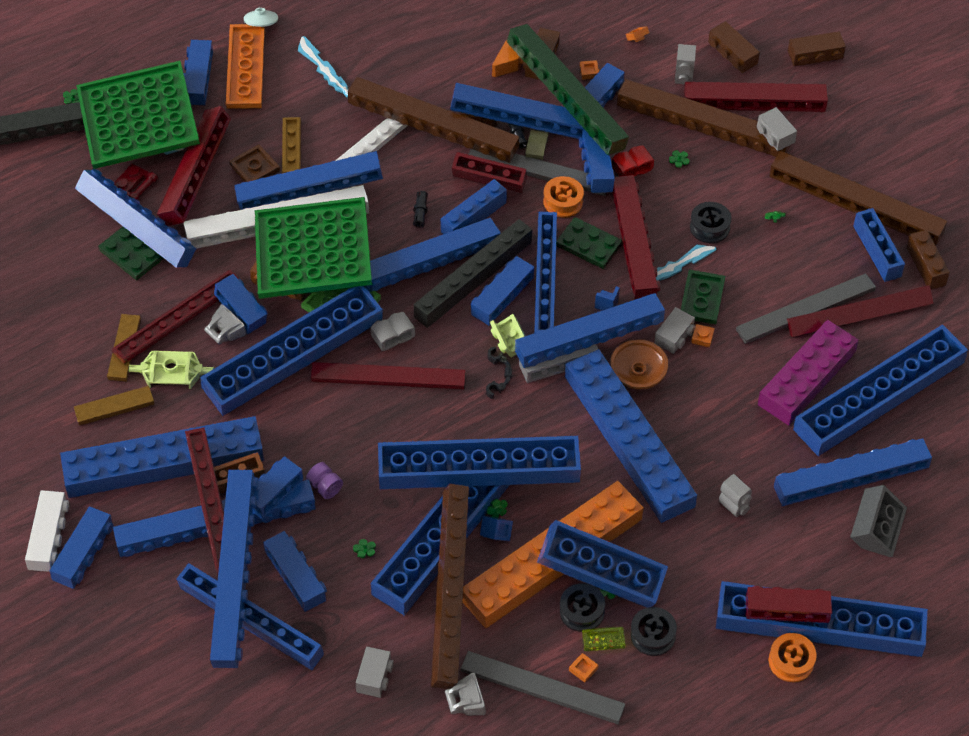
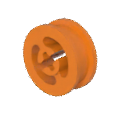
[543,176,584,218]
[768,633,817,682]

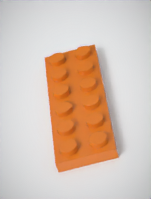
[226,24,265,109]

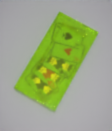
[582,627,625,651]

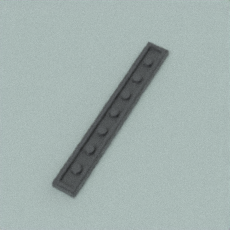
[468,149,607,196]
[736,273,876,344]
[461,651,625,725]

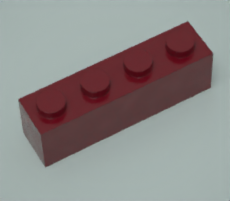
[452,152,527,193]
[746,586,832,623]

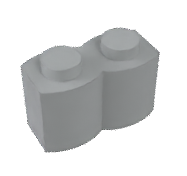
[371,312,415,351]
[719,474,752,517]

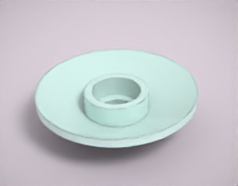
[244,8,278,27]

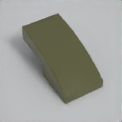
[526,130,549,160]

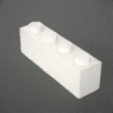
[25,490,69,572]

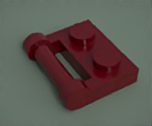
[114,163,158,200]

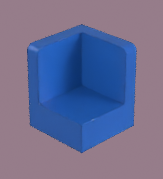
[595,286,620,311]
[480,516,513,541]

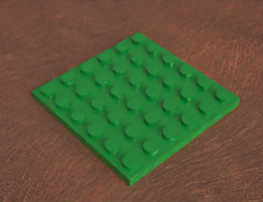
[76,60,200,169]
[254,197,372,299]

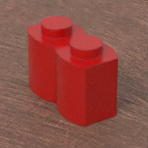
[612,145,654,177]

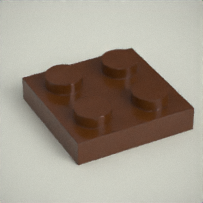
[229,144,280,182]

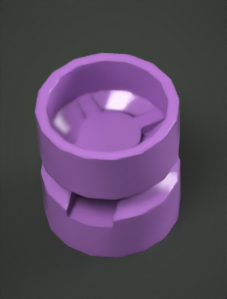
[306,462,343,499]

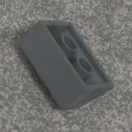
[850,485,907,557]

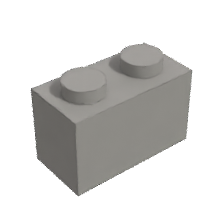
[675,44,696,84]
[757,107,797,151]
[654,307,695,354]
[356,646,394,698]

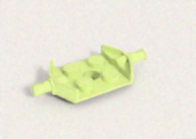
[129,351,214,389]

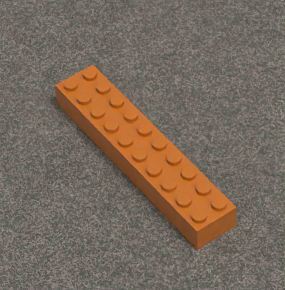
[462,481,644,629]

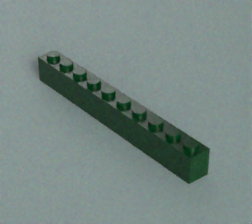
[507,24,629,155]

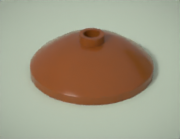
[610,340,668,389]

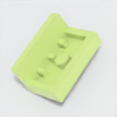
[490,314,525,358]

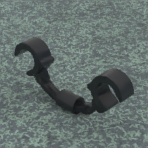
[486,347,512,399]

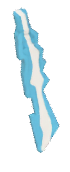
[298,36,349,99]
[656,245,716,281]

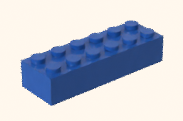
[537,520,668,608]

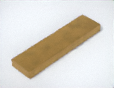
[282,117,301,174]
[107,314,141,382]
[74,386,155,426]

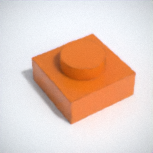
[625,27,650,42]
[579,60,599,79]
[691,324,715,348]
[569,653,598,683]

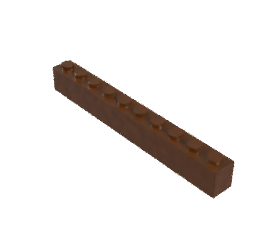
[348,77,519,163]
[617,79,790,157]
[769,151,947,246]
[431,484,469,689]

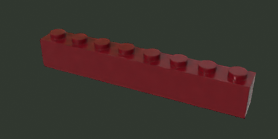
[684,82,828,112]
[157,106,231,226]
[612,175,660,300]

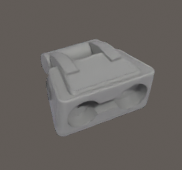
[204,304,247,345]
[445,673,486,715]

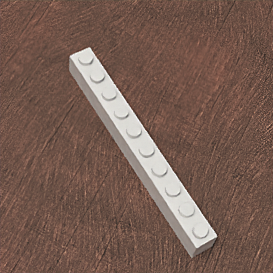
[184,185,369,248]

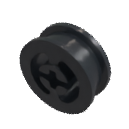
[690,202,732,243]
[560,583,605,632]
[631,607,677,656]

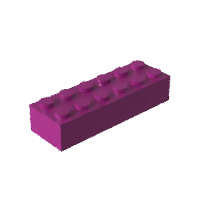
[758,320,859,426]

